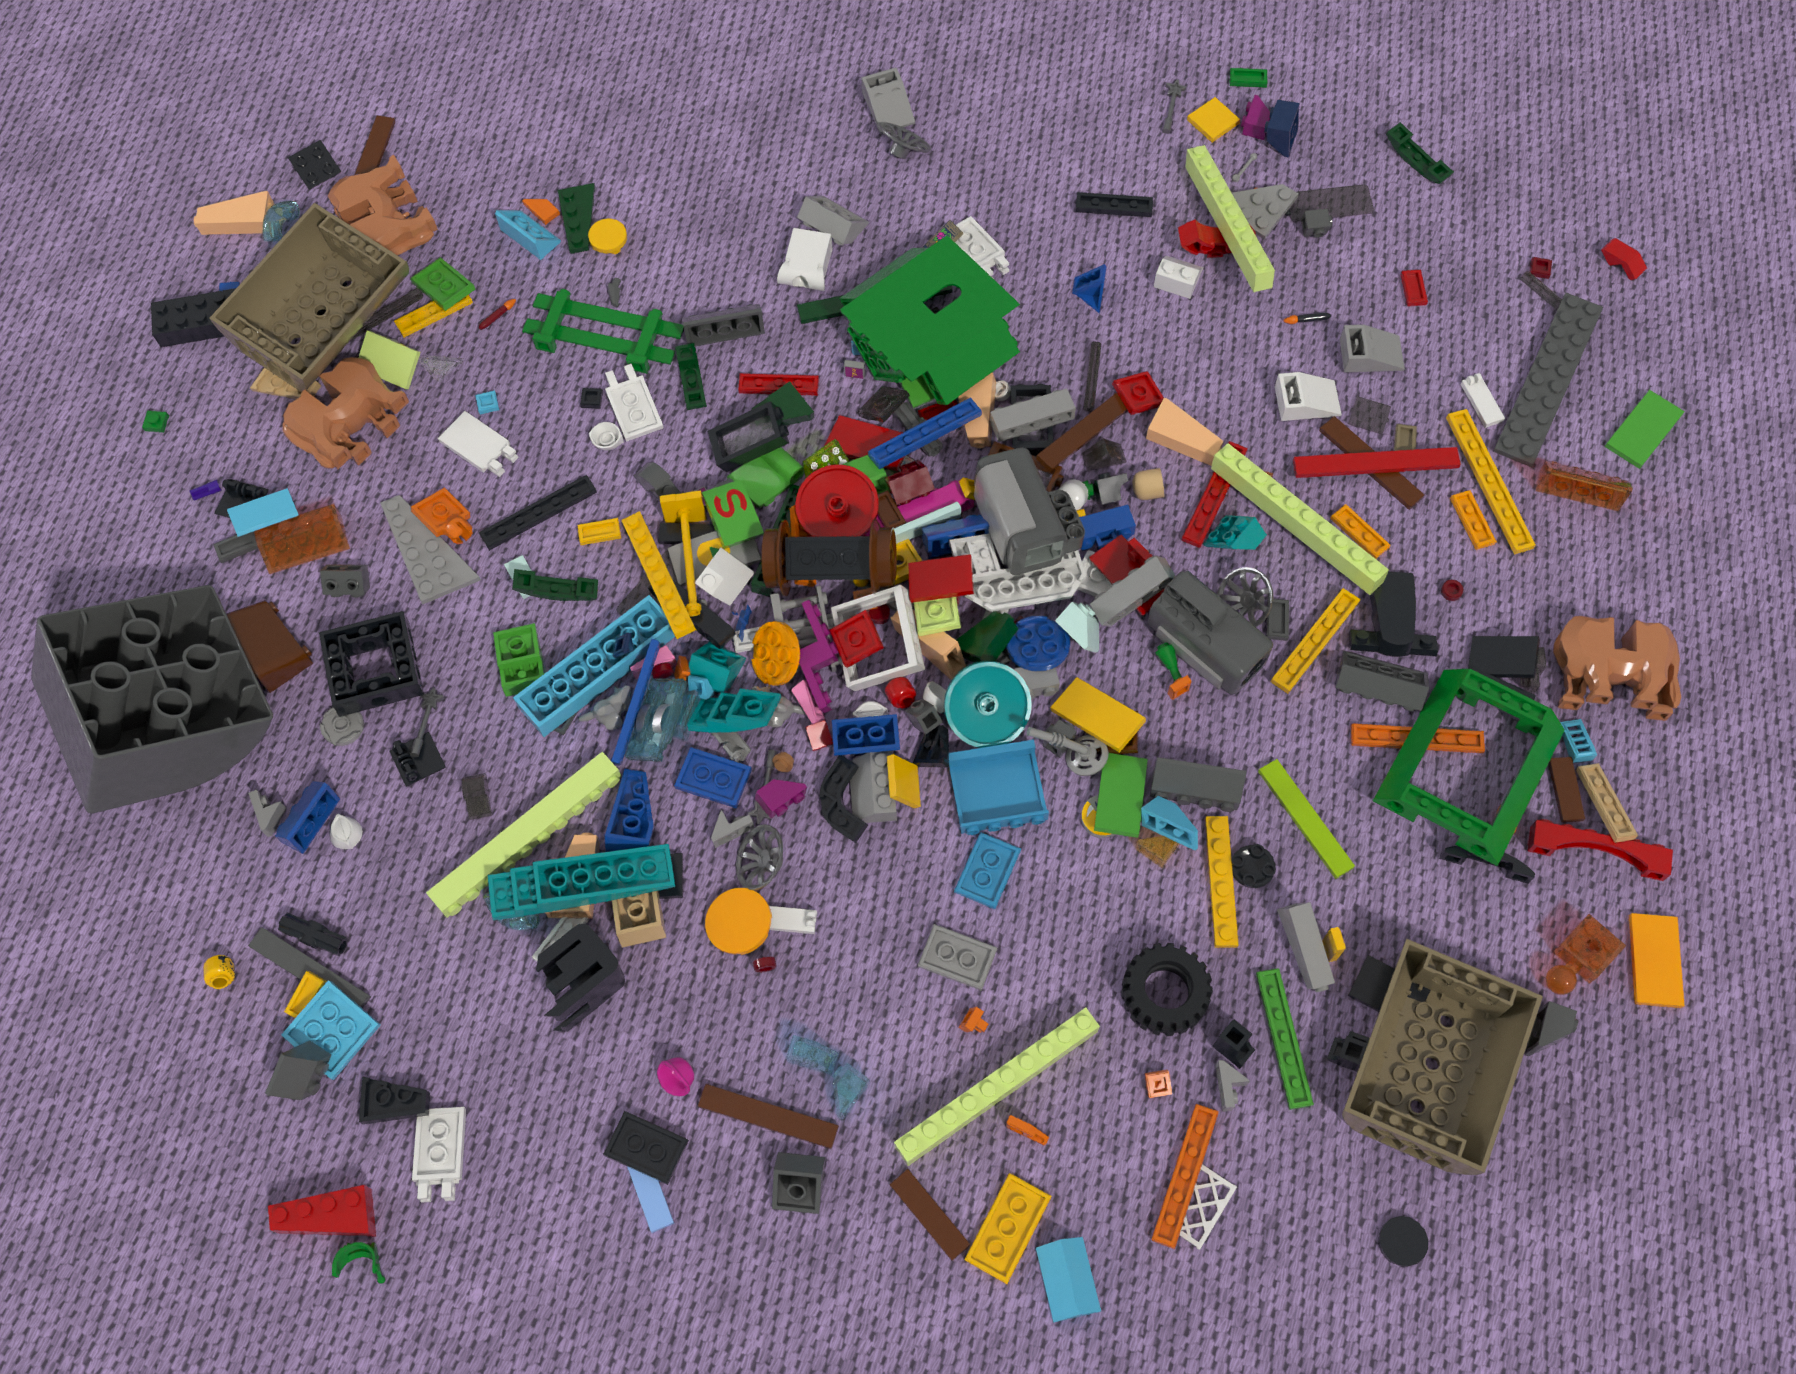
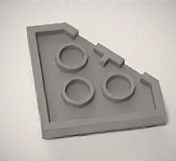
[1232,184,1299,239]

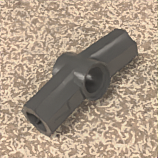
[893,402,943,457]

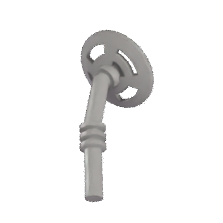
[1027,727,1109,776]

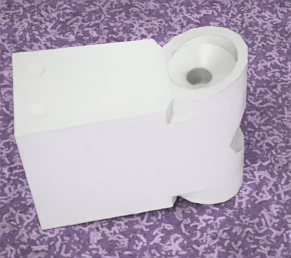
[777,228,833,291]

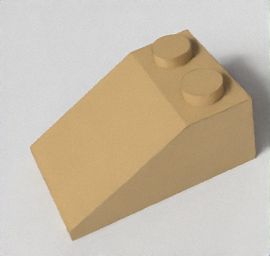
[612,891,667,948]

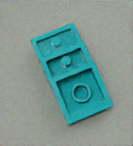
[687,689,781,733]

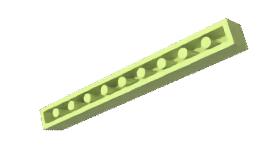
[1185,145,1275,292]
[1211,443,1389,595]
[426,752,622,918]
[894,1008,1100,1166]

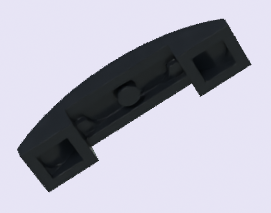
[1439,846,1535,884]

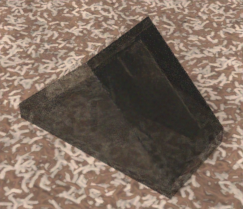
[1082,438,1127,472]

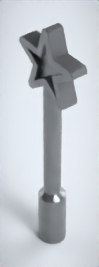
[1163,79,1187,134]
[410,688,445,757]
[748,750,777,825]

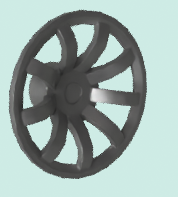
[880,122,931,159]
[1217,567,1273,627]
[736,824,783,891]

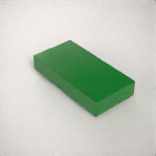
[1230,68,1268,88]

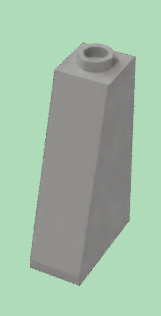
[1277,902,1335,992]

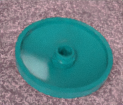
[944,661,1032,748]

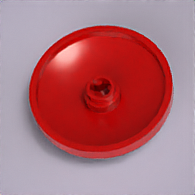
[795,464,879,536]

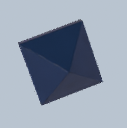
[613,633,634,658]

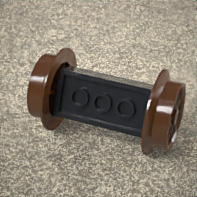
[762,519,897,596]

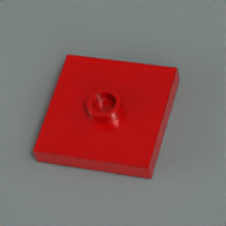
[1112,371,1164,415]
[829,610,884,668]

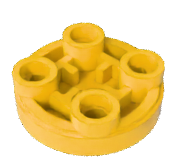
[588,218,627,254]

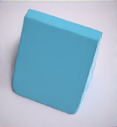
[688,675,714,700]

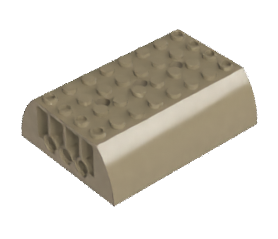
[209,203,409,392]
[1342,939,1543,1175]

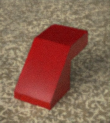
[1601,238,1647,280]

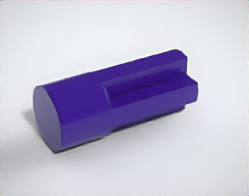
[190,480,222,501]

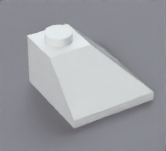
[695,547,755,606]

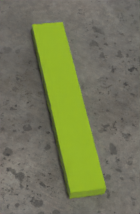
[1258,759,1355,879]

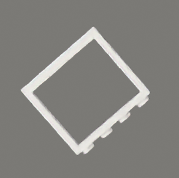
[831,585,925,691]

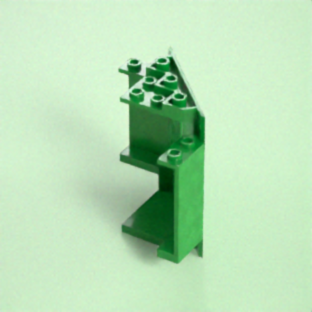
[839,235,1020,405]

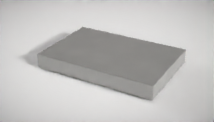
[918,924,998,991]

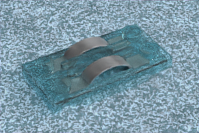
[625,679,688,762]

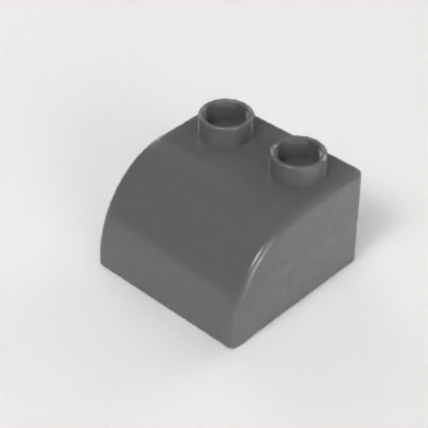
[31,585,273,814]

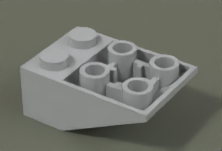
[861,68,915,134]
[1340,325,1405,372]

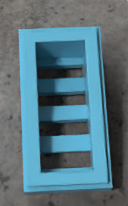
[1560,719,1597,763]

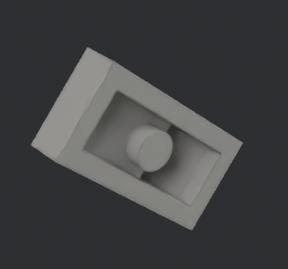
[249,789,287,837]
[711,810,755,848]
[1215,1060,1250,1112]

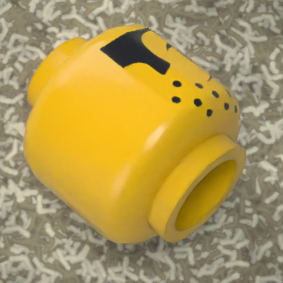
[203,955,235,989]

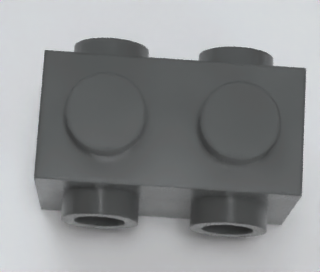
[320,565,370,597]

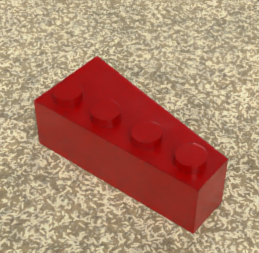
[268,1185,376,1237]

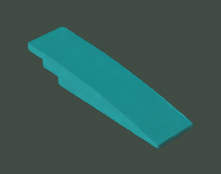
[488,844,675,920]

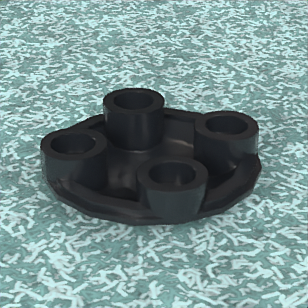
[1231,844,1276,888]

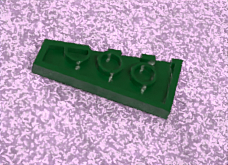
[558,183,596,254]

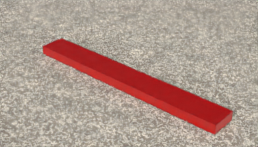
[1293,447,1461,478]

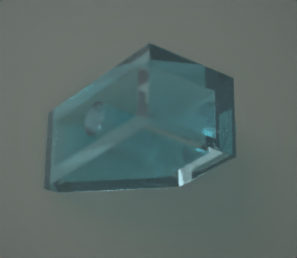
[786,1035,839,1076]
[832,1063,870,1121]

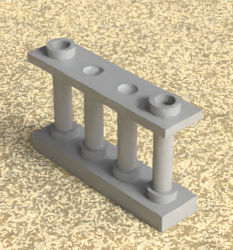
[770,586,839,680]

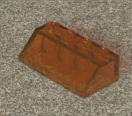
[1536,461,1633,511]
[254,504,350,574]

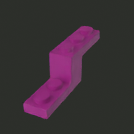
[799,600,839,713]

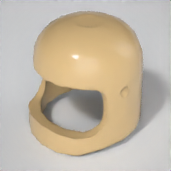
[1132,468,1164,500]

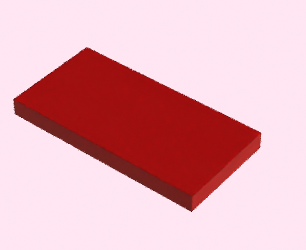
[823,415,905,472]

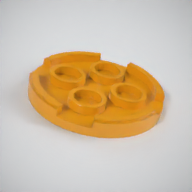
[751,621,800,686]
[705,888,772,955]

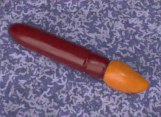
[478,299,516,330]

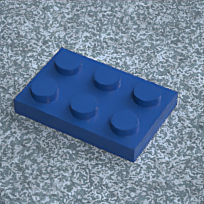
[674,747,752,808]

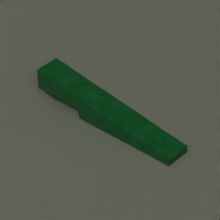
[751,484,800,597]

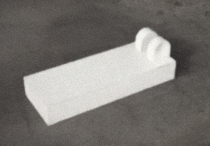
[1461,373,1505,428]
[770,906,817,934]

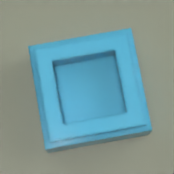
[475,390,499,414]

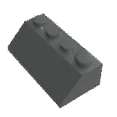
[682,304,765,347]
[1336,650,1429,711]
[1150,757,1246,812]

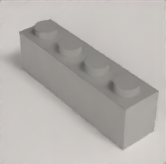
[990,389,1076,442]
[1090,556,1175,627]
[1014,667,1060,700]

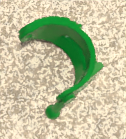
[332,1242,385,1284]

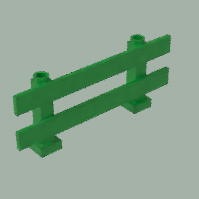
[522,289,684,374]

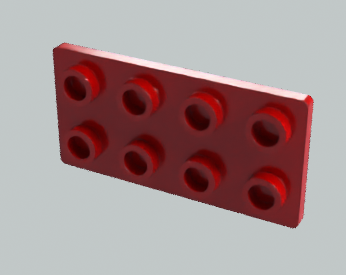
[1089,535,1164,615]

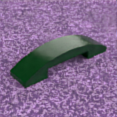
[1386,122,1454,184]
[675,343,707,410]
[512,569,598,601]

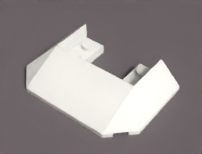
[949,534,1086,612]

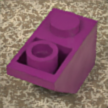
[1240,95,1270,140]
[755,779,807,819]

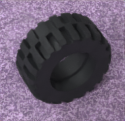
[1121,943,1213,1036]

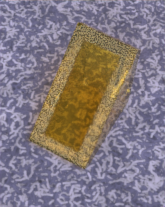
[1136,836,1180,868]

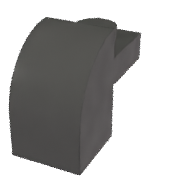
[633,462,681,501]

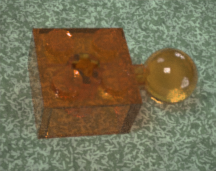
[1546,914,1626,995]

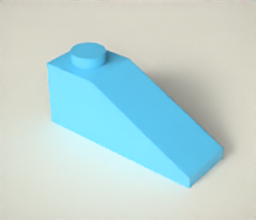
[1141,796,1198,850]

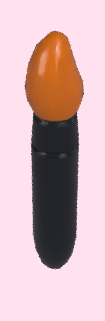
[1284,313,1332,324]

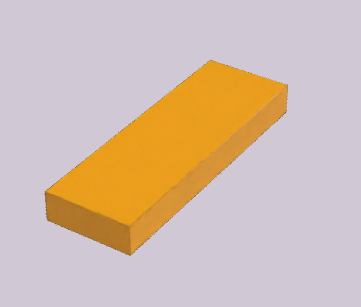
[1450,490,1497,550]
[1330,504,1391,559]

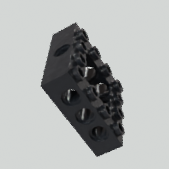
[319,611,424,717]

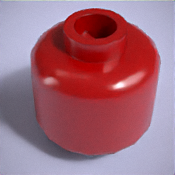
[885,677,916,709]

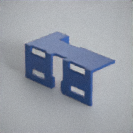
[732,605,752,642]

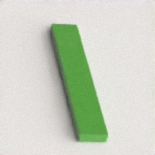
[1256,968,1314,1110]

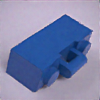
[1074,505,1136,550]

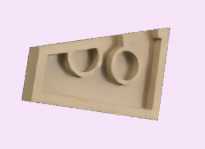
[250,368,321,399]

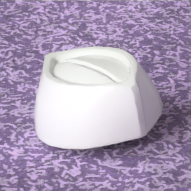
[589,422,624,451]
[923,681,946,714]
[852,701,888,718]
[329,814,363,849]

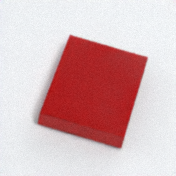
[908,554,974,603]

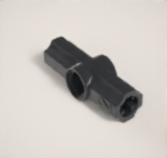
[278,912,348,956]

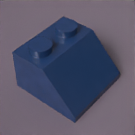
[1264,100,1300,158]

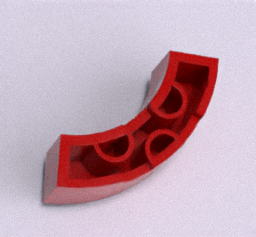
[1178,219,1256,258]

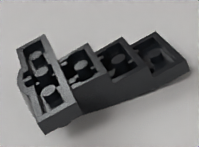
[1349,571,1438,657]

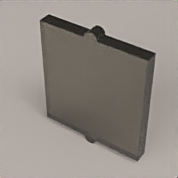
[1348,396,1391,435]

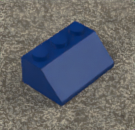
[922,515,989,559]
[832,714,900,756]
[275,781,340,854]

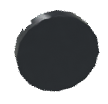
[1378,1216,1428,1267]

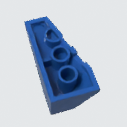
[605,769,654,852]

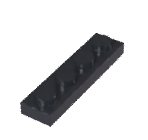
[1076,192,1153,217]

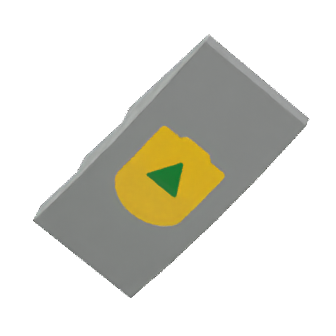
[668,531,762,587]

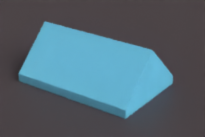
[495,210,561,260]
[227,488,299,537]
[1036,1237,1101,1323]

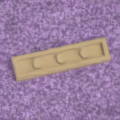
[1576,763,1638,843]

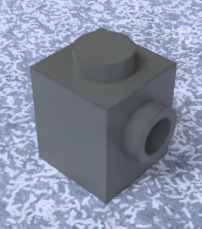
[1301,208,1332,238]
[905,699,943,735]
[1043,719,1077,758]

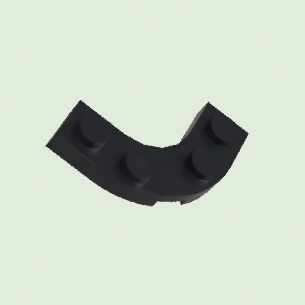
[819,755,868,843]

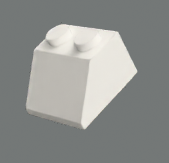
[1154,256,1203,299]

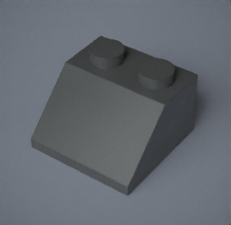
[1525,1001,1578,1056]
[265,1040,332,1100]
[772,1152,825,1214]

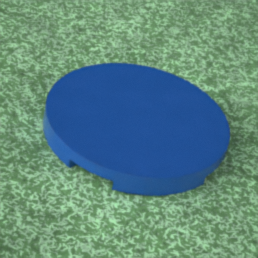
[1006,616,1070,671]

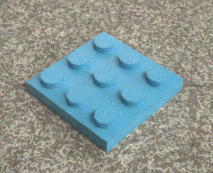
[281,980,381,1080]

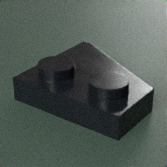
[913,725,949,768]

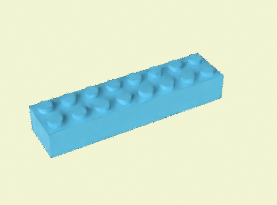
[513,595,675,737]

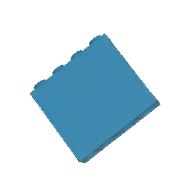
[949,740,1049,835]

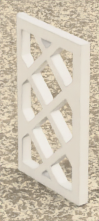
[1179,1164,1237,1250]

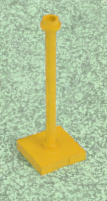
[660,490,707,616]

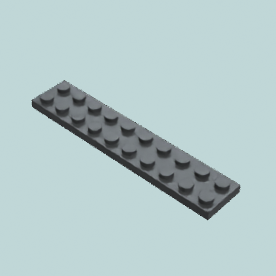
[1493,292,1603,468]

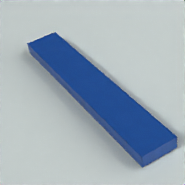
[868,398,982,469]
[611,638,660,766]

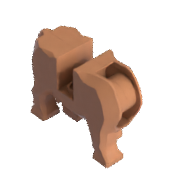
[328,155,438,256]
[282,357,409,469]
[1553,616,1681,721]

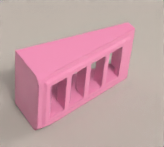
[630,645,677,679]
[791,680,825,724]

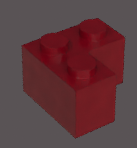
[884,459,935,505]

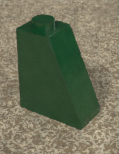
[751,381,814,430]
[956,611,1019,663]

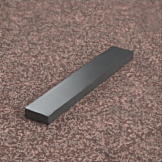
[248,927,371,1008]

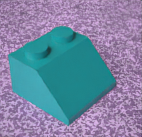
[686,642,746,693]

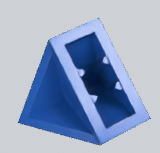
[1072,265,1107,314]

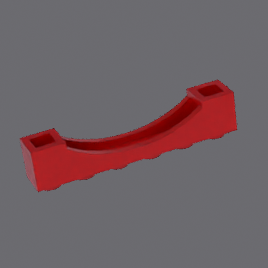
[1527,819,1673,881]

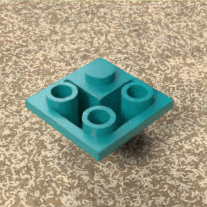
[1203,515,1267,550]

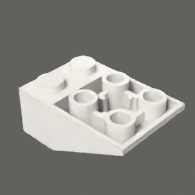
[1275,372,1342,421]

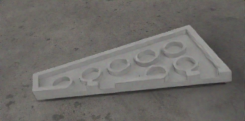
[381,495,481,604]

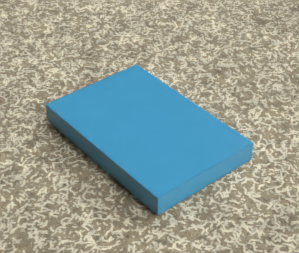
[954,832,1021,909]

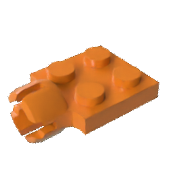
[411,487,473,544]

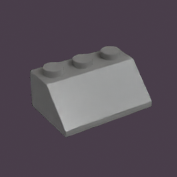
[797,196,869,246]
[850,751,897,823]

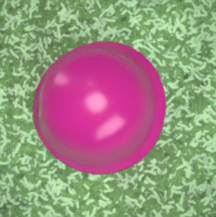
[657,1057,694,1096]

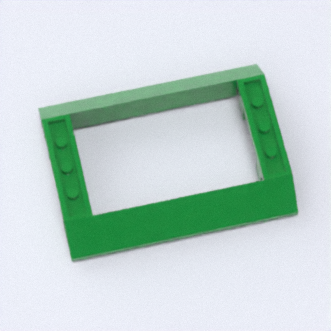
[1373,669,1565,866]

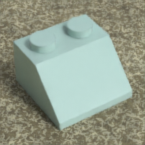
[1055,602,1099,653]

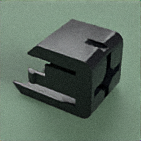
[536,923,625,1032]

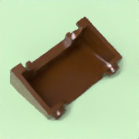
[226,600,313,693]

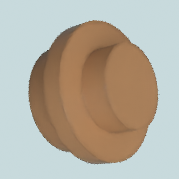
[772,752,794,772]

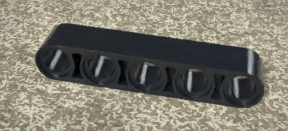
[648,579,736,649]

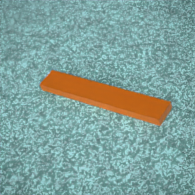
[1351,723,1485,753]
[1151,1104,1219,1249]

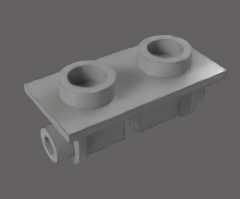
[711,732,751,763]

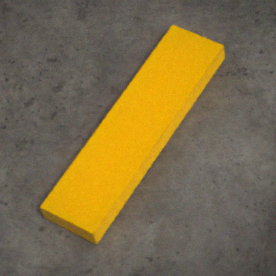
[394,295,473,338]

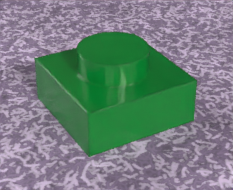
[142,410,169,433]

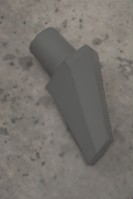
[607,277,621,308]

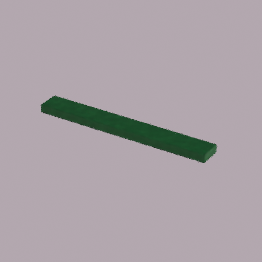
[797,285,953,324]

